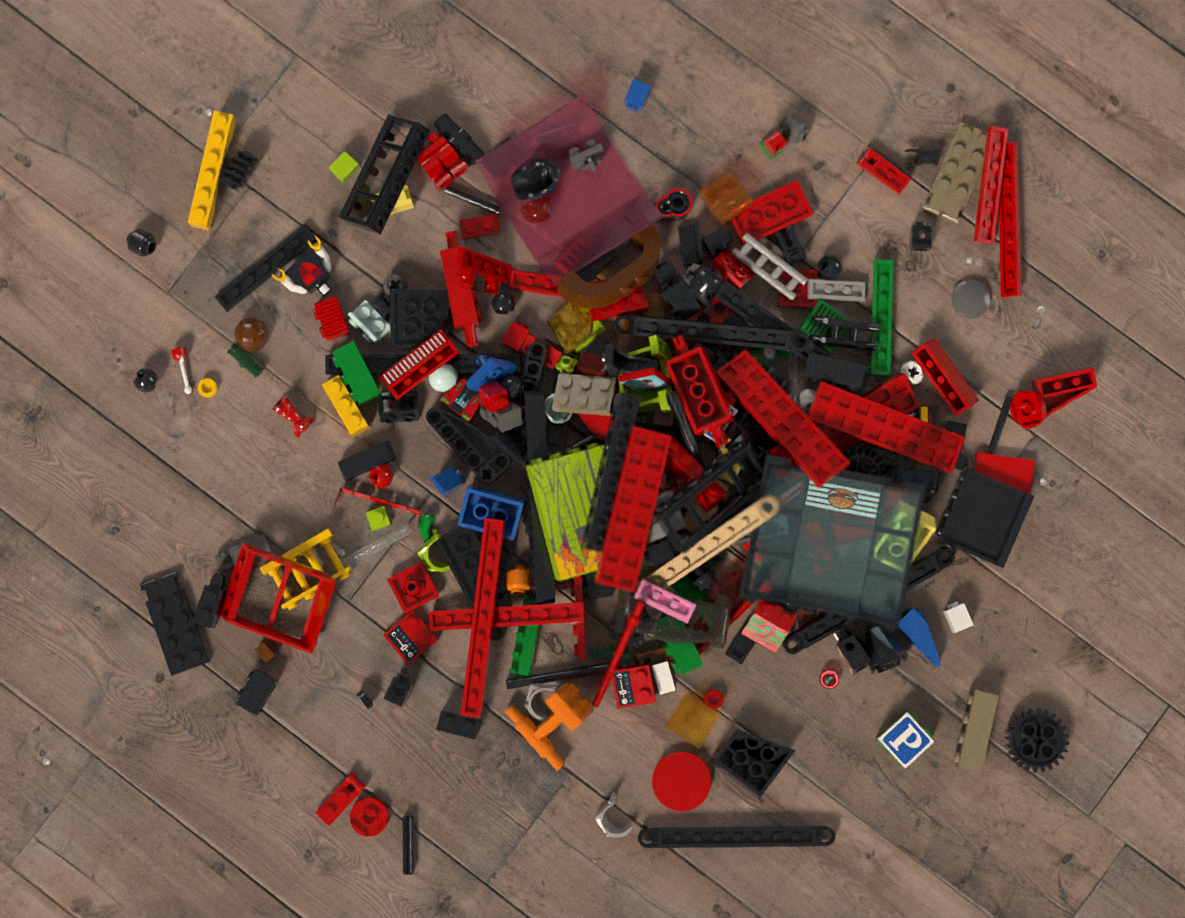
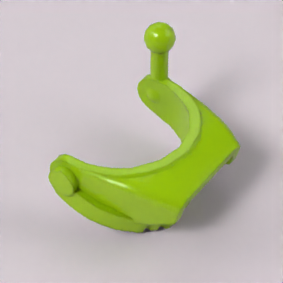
[417,529,450,572]

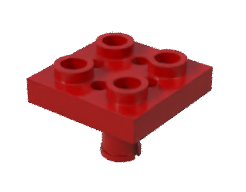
[710,249,755,290]
[387,561,440,614]

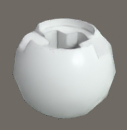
[900,360,925,385]
[797,389,816,413]

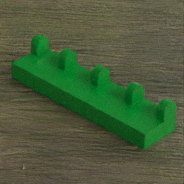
[509,595,540,676]

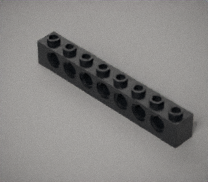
[580,393,641,553]

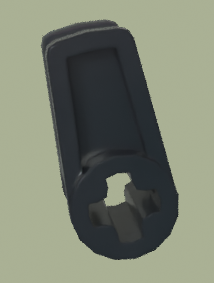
[774,226,807,266]

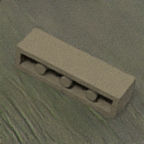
[953,689,999,773]

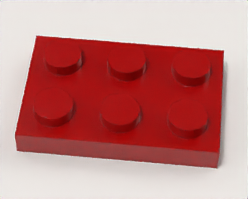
[588,278,649,322]

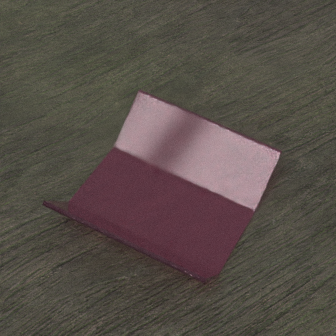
[475,94,664,285]

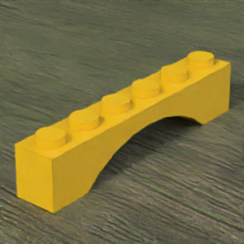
[188,110,236,231]

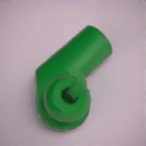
[418,513,436,543]

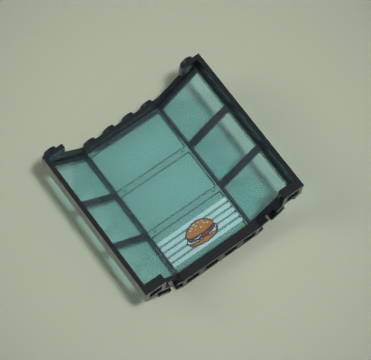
[739,454,926,631]

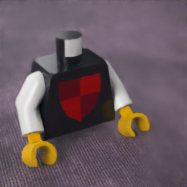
[272,236,332,297]

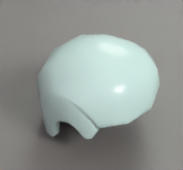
[429,363,458,392]
[544,393,572,424]

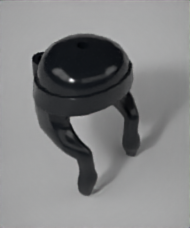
[686,265,723,318]

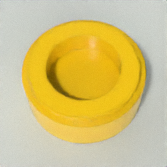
[198,378,218,398]

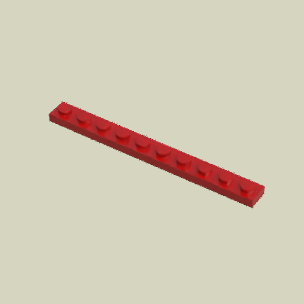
[461,518,505,718]

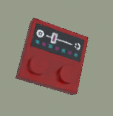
[383,610,438,665]
[611,663,656,709]

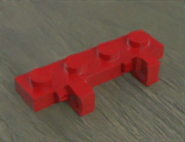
[455,247,512,295]

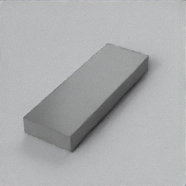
[807,279,866,302]

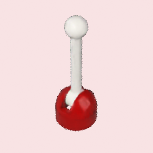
[171,347,192,394]

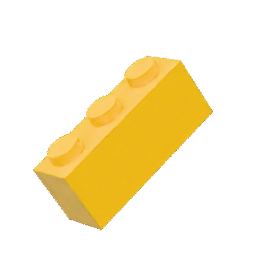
[322,375,370,437]

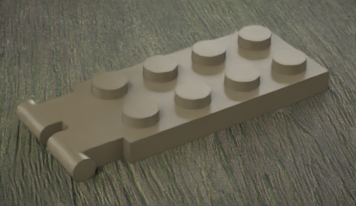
[922,121,987,224]

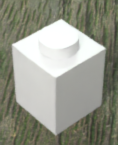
[943,601,973,633]

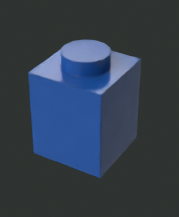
[624,79,651,112]

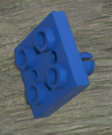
[466,355,518,391]

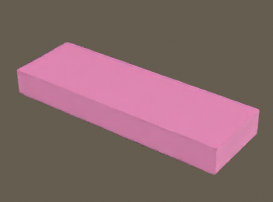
[634,579,696,624]

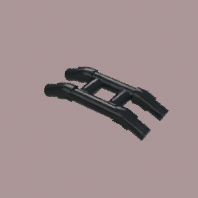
[809,315,880,351]

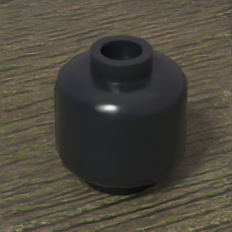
[127,229,157,257]

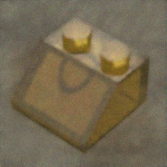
[665,694,720,749]

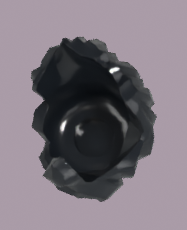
[511,158,561,201]

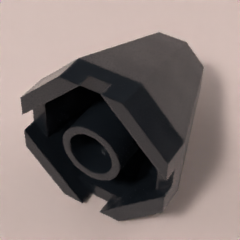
[865,624,909,675]

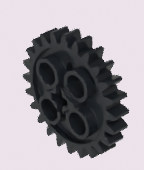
[1004,708,1070,773]

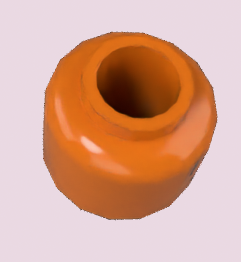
[506,565,531,596]

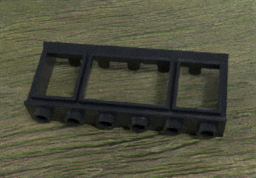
[339,114,431,235]
[653,442,773,554]

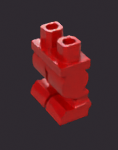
[417,132,469,192]

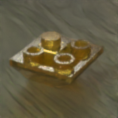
[547,303,593,354]

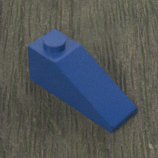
[430,468,465,498]
[898,608,941,667]

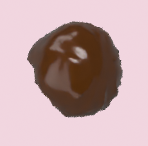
[234,317,268,352]

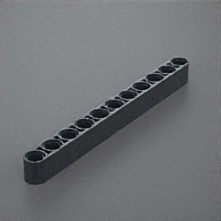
[521,390,555,605]

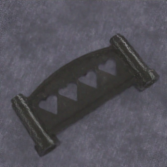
[613,583,735,649]

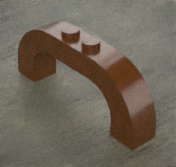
[558,218,661,309]

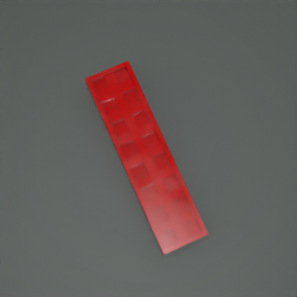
[716,349,850,488]
[769,372,920,484]
[807,381,965,474]
[595,426,672,592]

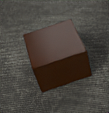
[255,642,277,663]

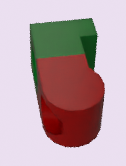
[760,131,787,160]

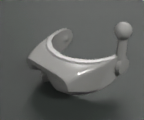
[524,681,562,721]
[594,792,633,838]

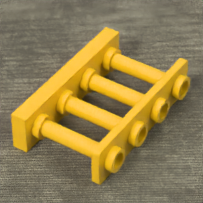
[260,529,353,610]

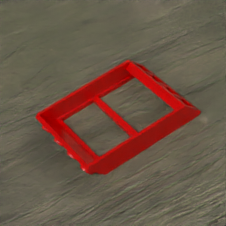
[219,542,336,654]

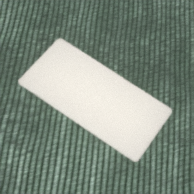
[652,661,675,695]

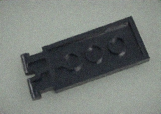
[139,570,209,676]

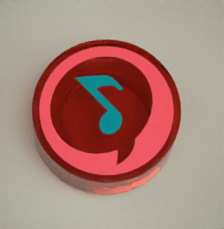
[819,669,839,689]

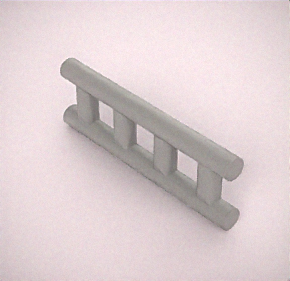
[731,233,808,300]

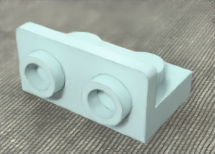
[347,300,390,344]

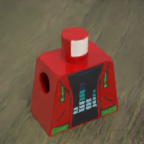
[440,379,481,423]

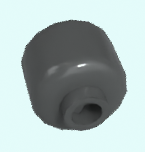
[780,115,810,143]

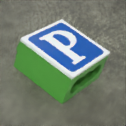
[876,712,934,768]

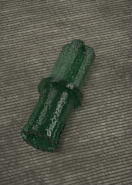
[590,646,629,661]

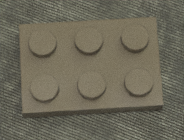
[552,373,617,416]

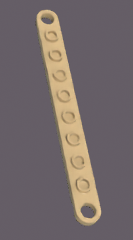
[625,496,780,607]

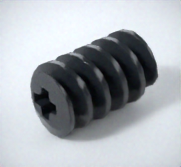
[220,150,260,193]

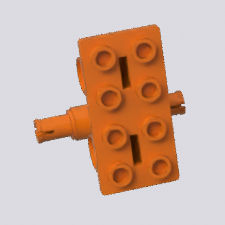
[504,682,594,771]

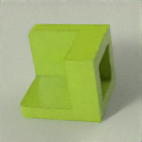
[329,152,360,185]

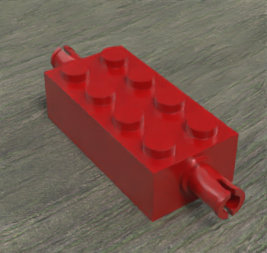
[440,231,482,347]
[665,335,735,448]

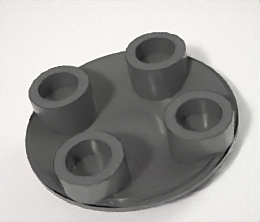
[951,280,990,318]

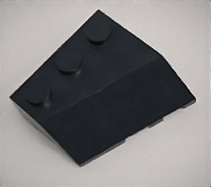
[710,729,796,798]

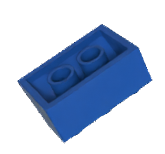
[457,484,526,541]

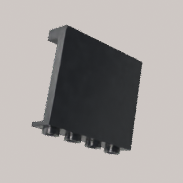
[935,468,1035,568]

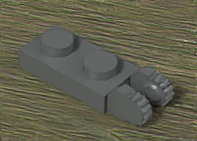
[214,534,272,572]

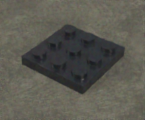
[389,290,449,348]

